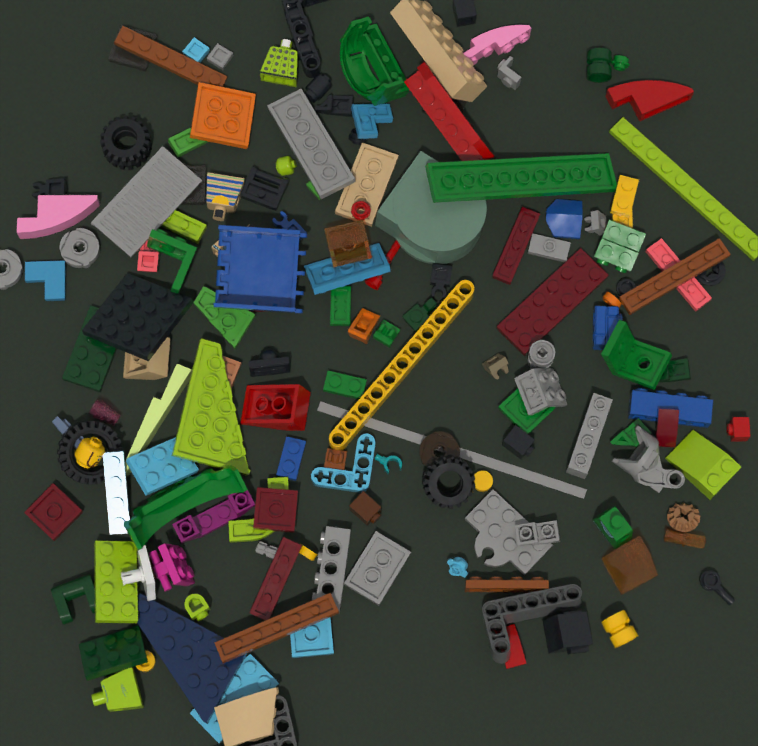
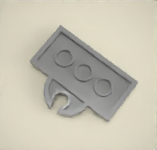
[465,490,553,575]

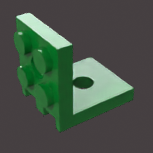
[147,229,197,293]
[601,320,672,390]

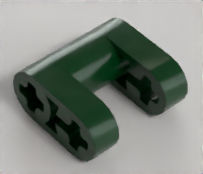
[51,574,95,625]

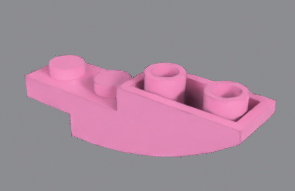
[463,25,531,66]

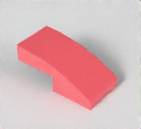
[137,240,160,273]

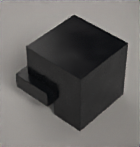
[542,610,593,655]

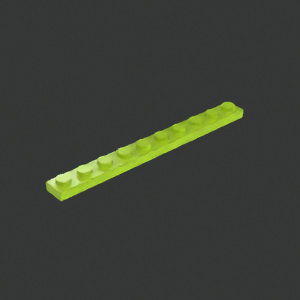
[609,117,758,261]

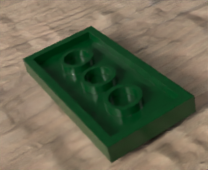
[62,305,117,393]

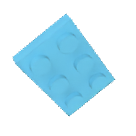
[126,437,199,496]

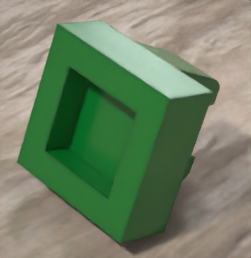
[373,319,400,348]

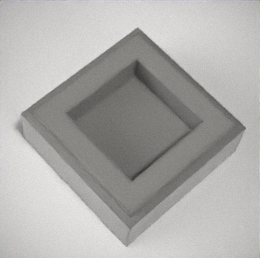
[207,43,234,70]

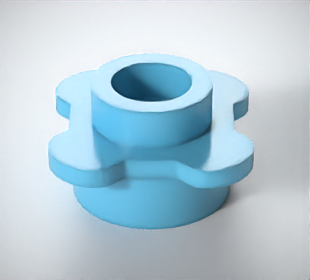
[447,557,468,577]

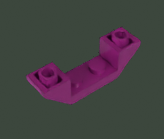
[172,490,255,543]

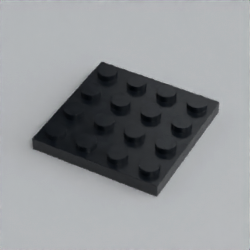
[82,273,193,361]

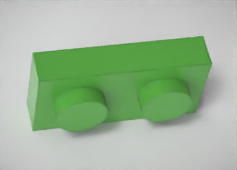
[168,128,208,157]

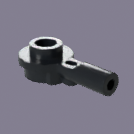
[700,570,735,606]

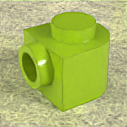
[184,594,210,621]

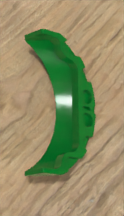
[123,465,248,551]

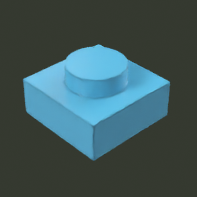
[182,37,210,63]

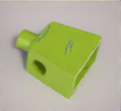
[91,667,144,712]

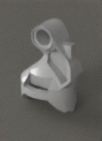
[612,425,685,493]

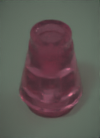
[89,399,121,425]

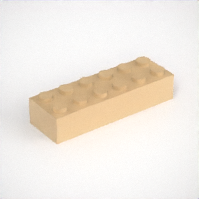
[390,0,487,102]

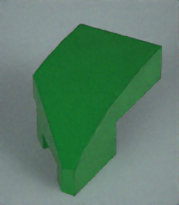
[610,418,652,447]

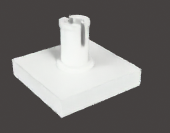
[120,545,156,601]

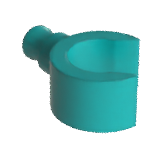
[375,454,402,474]

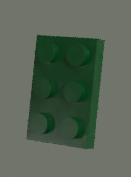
[79,626,148,681]

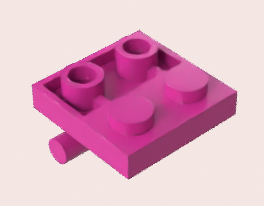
[149,543,195,591]

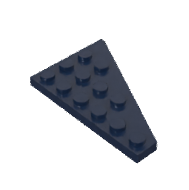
[137,593,248,724]

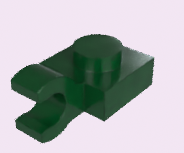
[402,298,437,333]

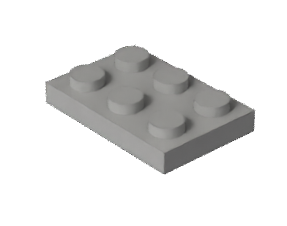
[344,531,411,606]

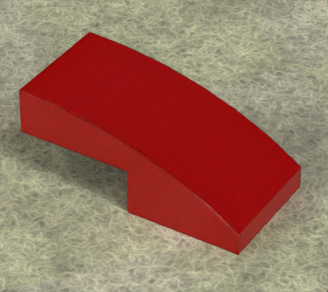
[494,624,527,669]

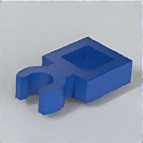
[272,211,307,241]

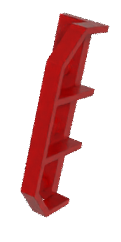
[404,62,496,161]

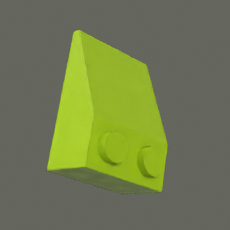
[665,430,741,500]

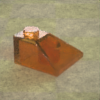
[601,536,658,595]

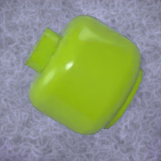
[276,156,297,176]

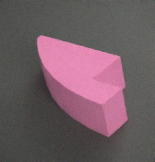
[17,195,100,239]

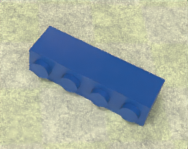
[628,388,713,428]

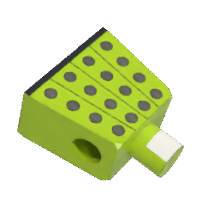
[260,39,298,87]

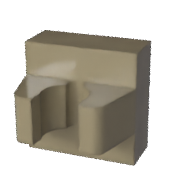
[482,353,509,379]

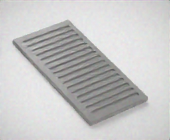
[91,146,202,258]

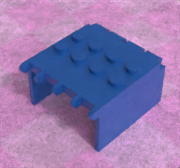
[214,225,307,313]

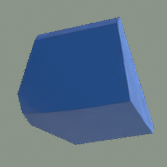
[546,199,583,239]

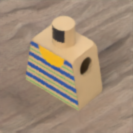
[206,173,245,221]

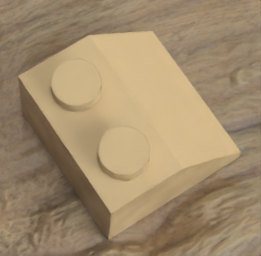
[123,337,170,380]

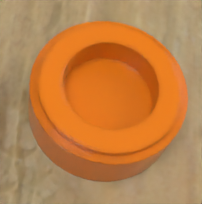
[602,292,622,307]

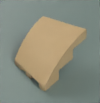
[214,687,279,746]

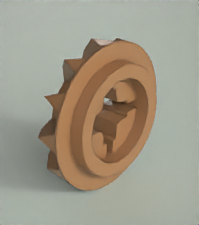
[667,502,700,532]

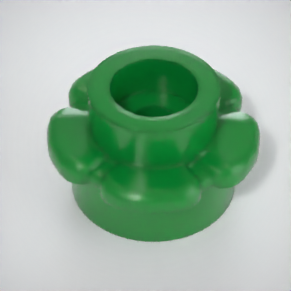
[611,55,630,71]

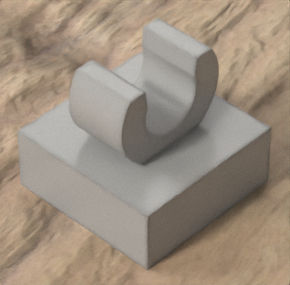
[584,210,607,236]

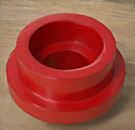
[351,201,371,220]

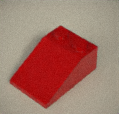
[241,384,311,431]

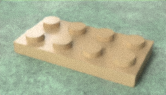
[335,143,399,227]

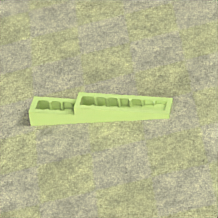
[125,364,192,477]

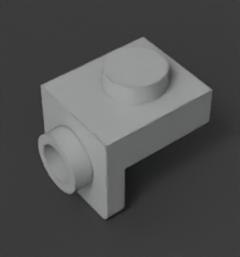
[497,56,521,90]

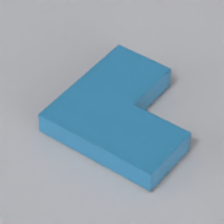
[351,104,393,139]
[25,261,66,301]

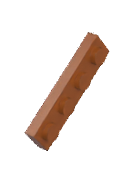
[465,577,549,593]

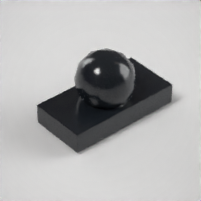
[249,348,290,377]

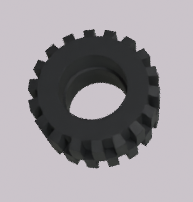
[100,116,152,170]
[422,454,475,509]

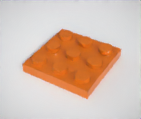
[190,82,256,149]

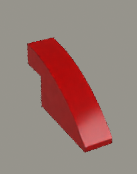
[605,80,694,121]

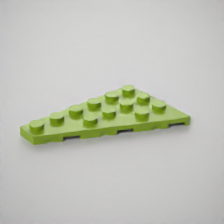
[171,339,250,476]

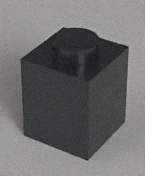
[452,0,477,27]
[502,425,535,459]

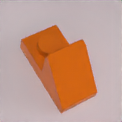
[348,308,380,344]

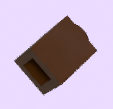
[349,491,381,526]

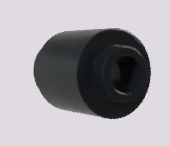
[304,74,332,103]

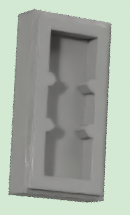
[528,233,571,262]

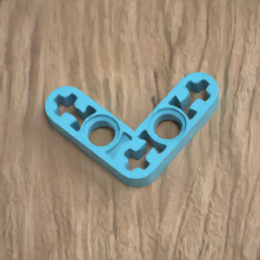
[311,434,375,493]

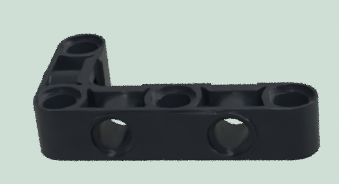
[282,0,329,78]

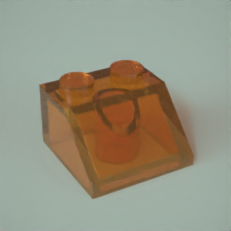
[324,220,372,268]

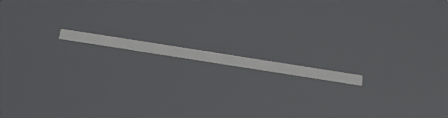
[317,401,587,499]

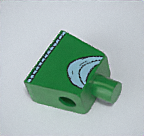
[593,506,633,551]

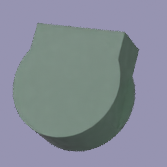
[375,151,487,264]

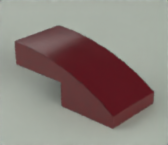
[655,407,679,447]

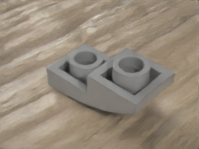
[515,520,560,546]

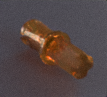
[664,528,706,548]

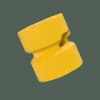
[601,610,639,648]

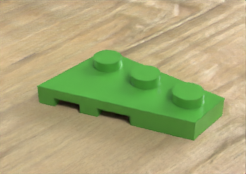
[194,286,256,349]

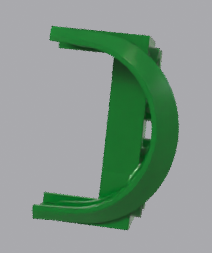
[339,16,410,106]

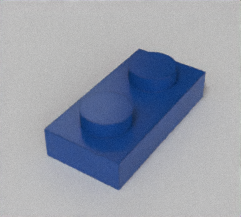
[276,436,306,481]

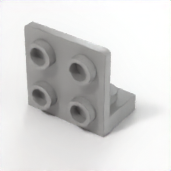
[514,368,567,415]

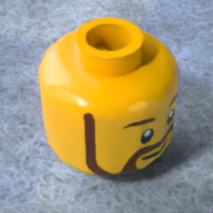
[74,437,105,468]

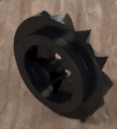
[696,261,726,286]

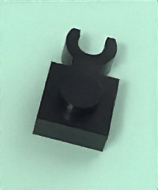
[32,178,67,199]
[430,264,452,300]

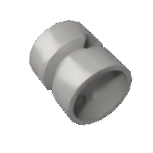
[527,340,556,369]

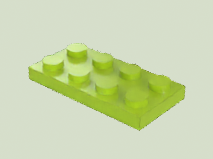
[94,541,138,623]

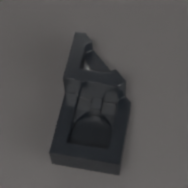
[315,94,354,117]

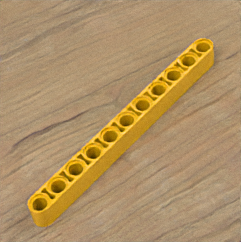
[329,280,474,450]

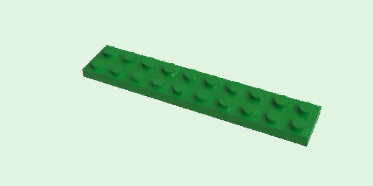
[425,153,617,203]

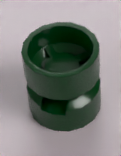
[587,48,612,83]

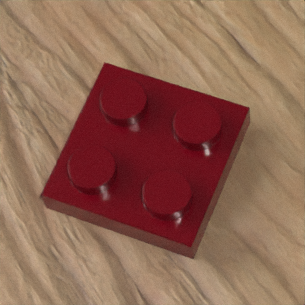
[24,483,83,541]
[253,487,298,532]

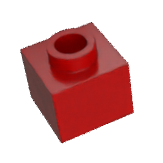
[727,417,750,442]

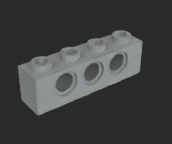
[566,393,613,479]
[312,526,351,614]

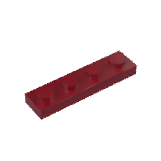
[492,207,540,285]
[250,537,303,620]

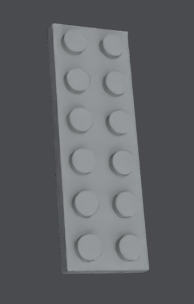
[267,89,356,199]

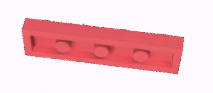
[646,238,712,312]

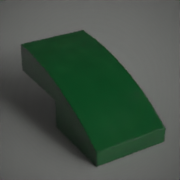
[646,358,691,383]

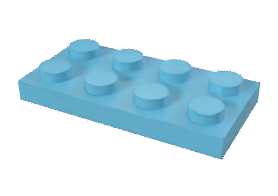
[190,654,279,744]

